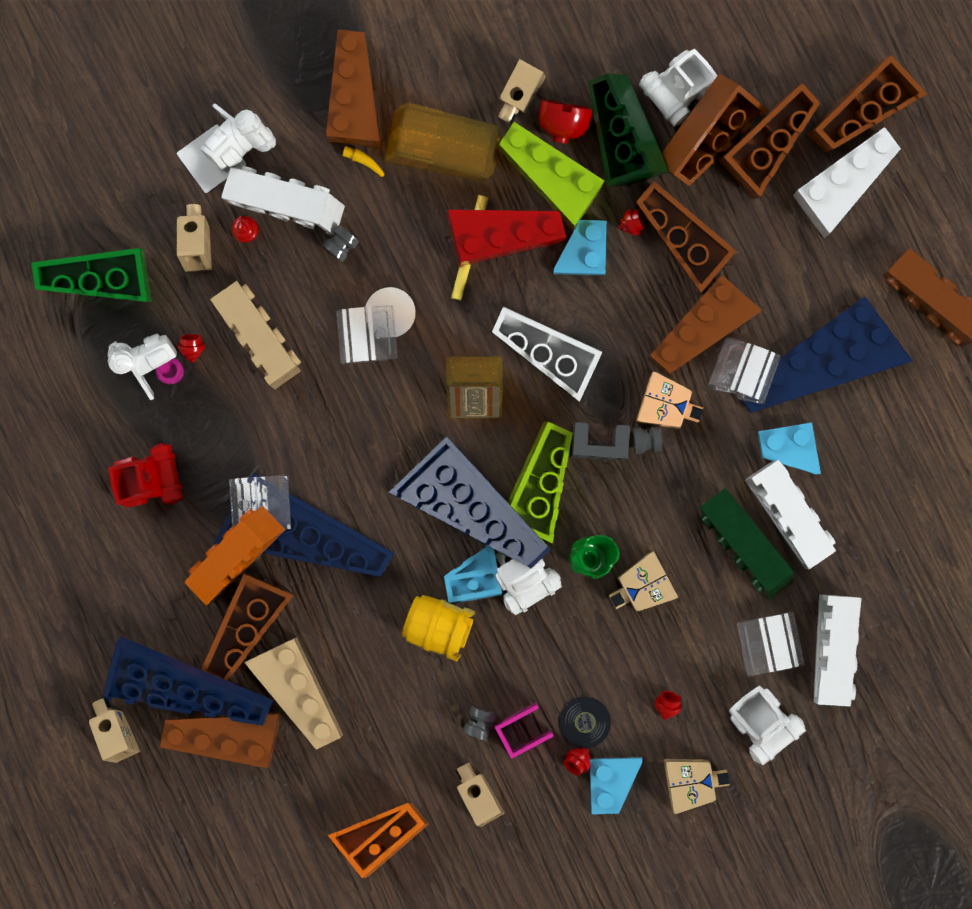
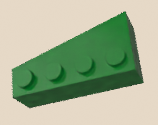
[31,248,152,302]

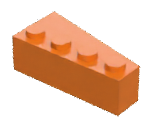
[184,506,285,606]

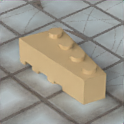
[244,637,343,750]

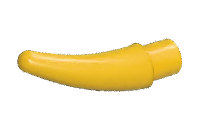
[342,146,384,177]

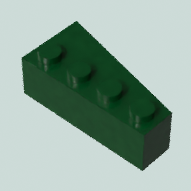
[587,73,669,186]
[699,488,794,601]

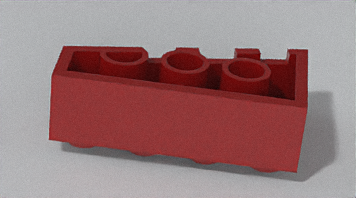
[446,210,566,267]

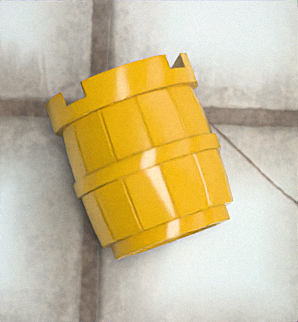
[402,595,475,662]

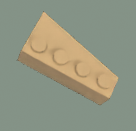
[210,281,301,389]

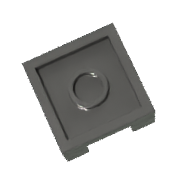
[571,422,630,461]

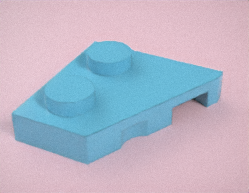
[553,220,607,275]
[757,423,821,475]
[444,545,502,604]
[590,757,642,814]

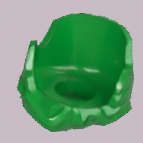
[569,535,620,579]

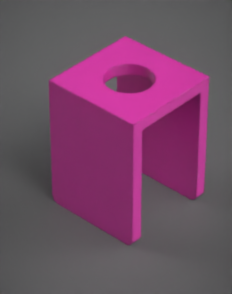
[495,702,553,759]

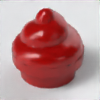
[618,209,647,236]
[232,216,259,243]
[177,334,205,363]
[655,691,682,720]
[563,748,591,776]

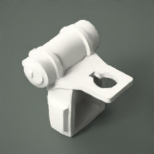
[639,48,717,127]
[200,103,276,172]
[108,333,177,400]
[496,552,562,615]
[729,686,806,765]

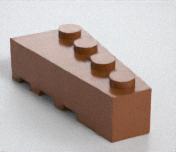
[326,30,381,148]
[807,55,927,153]
[661,73,768,186]
[636,181,737,293]
[883,248,972,347]
[200,572,294,681]
[160,712,281,768]

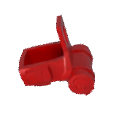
[108,443,184,508]

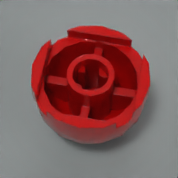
[538,99,592,144]

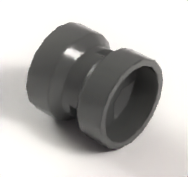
[322,225,360,263]
[632,425,663,455]
[462,706,497,741]

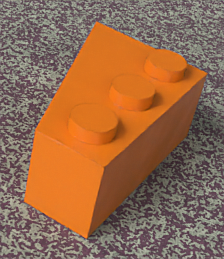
[328,803,429,878]

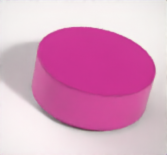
[156,358,184,384]

